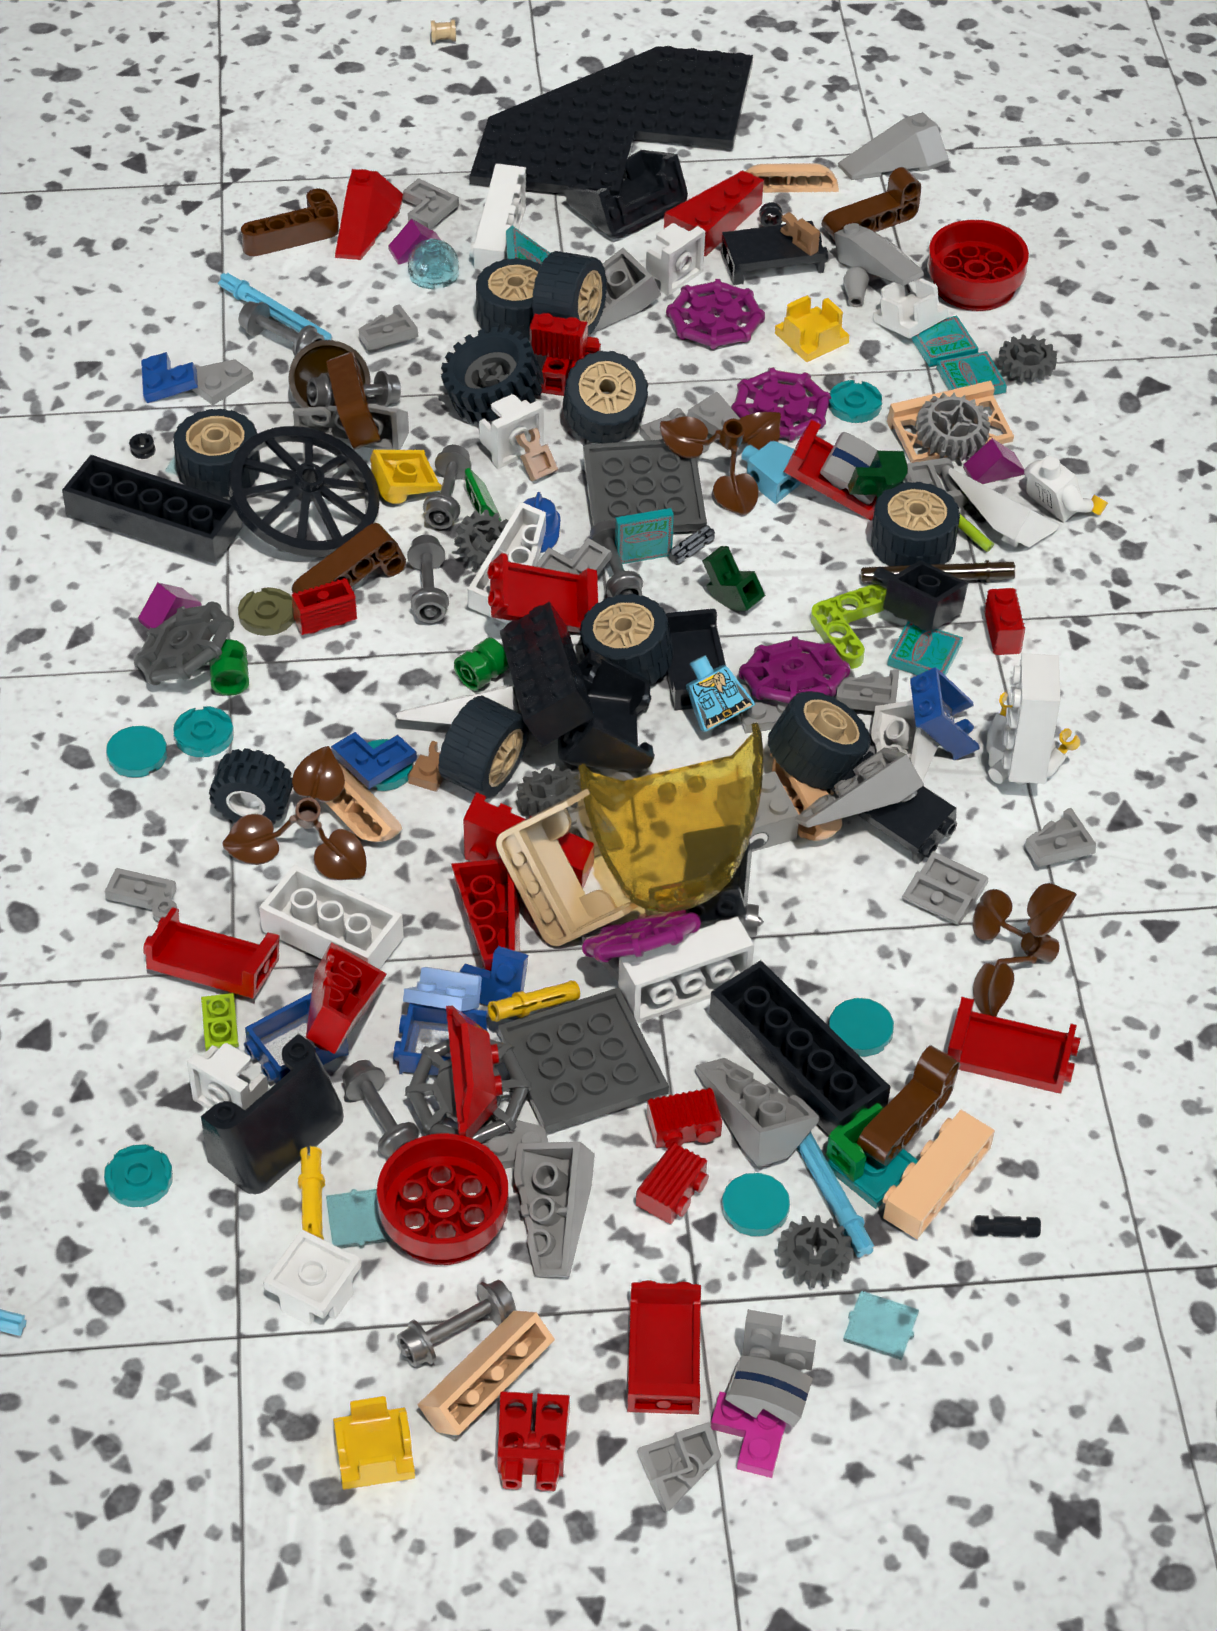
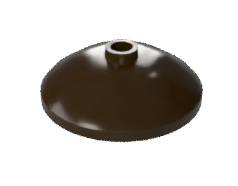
[288,340,370,408]

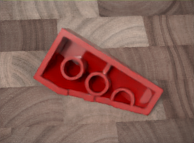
[335,169,403,260]

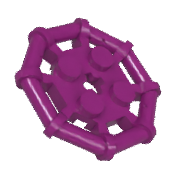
[666,279,765,349]
[731,367,831,441]
[739,636,850,703]
[582,908,701,962]

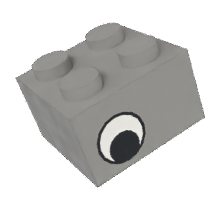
[717,771,799,852]

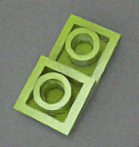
[201,993,239,1051]

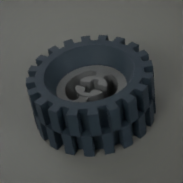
[441,327,544,424]

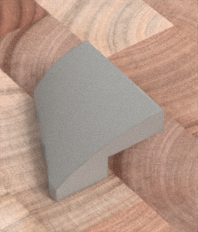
[637,1422,721,1512]

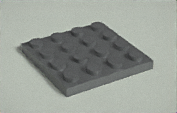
[583,439,707,532]
[498,987,669,1134]

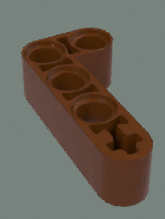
[821,167,921,240]
[241,188,339,257]
[326,352,381,450]
[291,523,406,593]
[857,1045,960,1166]

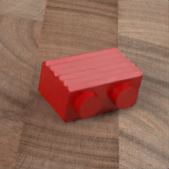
[530,313,588,361]
[292,578,357,635]
[984,588,1026,655]
[647,1087,722,1148]
[636,1142,709,1224]

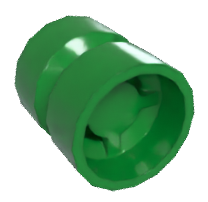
[454,637,509,691]
[209,639,249,696]

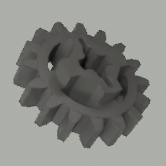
[998,334,1057,383]
[454,510,508,569]
[516,767,584,815]
[777,1215,853,1288]

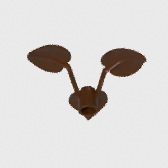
[660,412,781,515]
[222,746,367,880]
[972,883,1077,1017]

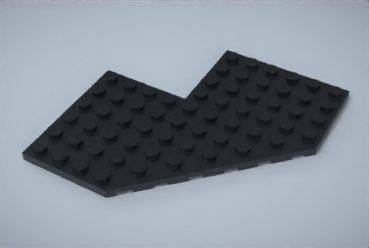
[469,46,753,196]

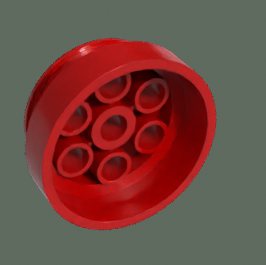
[927,220,1029,311]
[377,1133,509,1265]

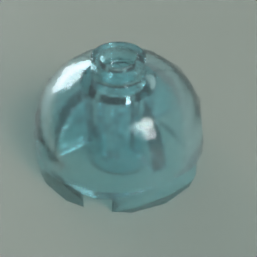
[408,239,459,289]

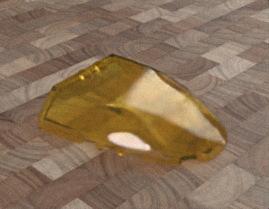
[579,722,763,912]

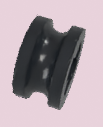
[759,202,783,227]
[129,433,156,459]

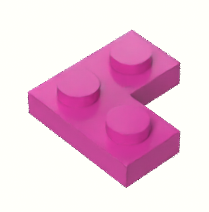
[711,1392,787,1478]

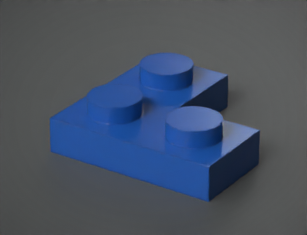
[141,352,198,403]
[331,732,417,789]
[460,946,529,1005]

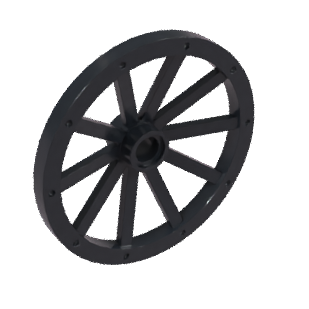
[228,426,380,557]

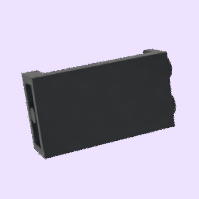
[721,221,828,285]
[666,608,726,711]
[831,751,957,864]
[677,824,752,922]

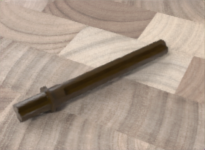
[860,560,1015,584]

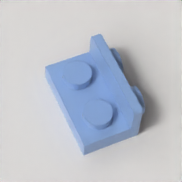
[403,967,482,1011]

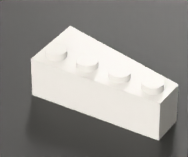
[470,163,526,270]
[468,502,546,624]

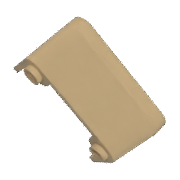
[496,789,645,946]

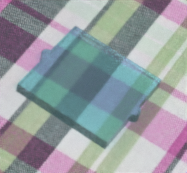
[326,1189,390,1249]
[843,1291,919,1360]

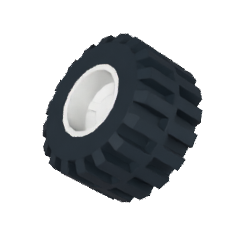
[209,748,293,825]

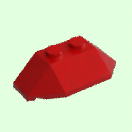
[446,1005,503,1138]

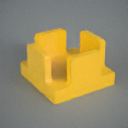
[775,295,850,362]
[333,1396,415,1490]

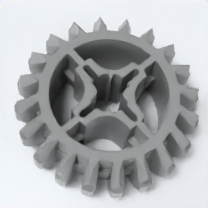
[915,393,990,461]

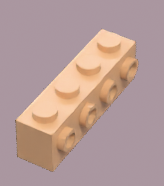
[883,1110,995,1239]
[417,1311,555,1435]

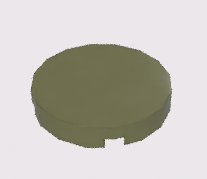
[238,587,294,636]

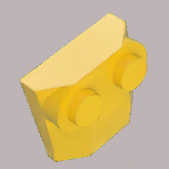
[370,450,442,504]

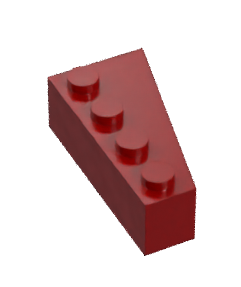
[664,170,764,257]
[463,792,594,888]
[451,858,520,971]
[305,942,387,1054]

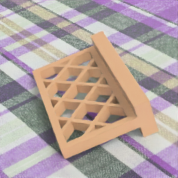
[887,381,1014,463]

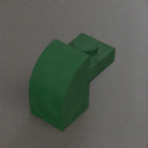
[848,450,908,498]
[702,546,766,611]

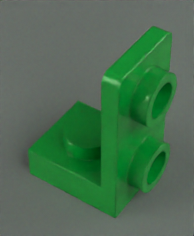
[826,1103,883,1182]

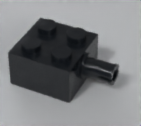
[872,560,968,632]

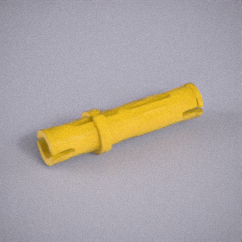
[488,980,580,1022]
[298,1146,325,1240]

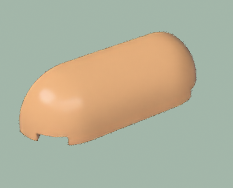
[745,163,839,193]
[770,753,842,841]
[325,764,402,842]

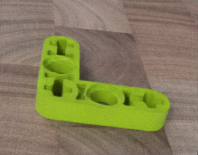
[810,584,887,669]

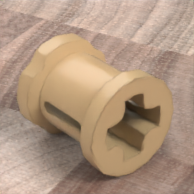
[431,19,456,43]

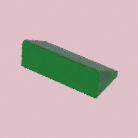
[465,468,502,521]

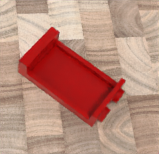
[783,419,877,521]
[487,553,598,633]
[143,907,280,999]
[947,997,1081,1094]
[627,1280,701,1415]

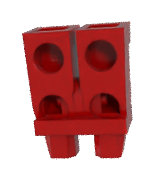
[541,337,601,396]
[497,1391,570,1492]

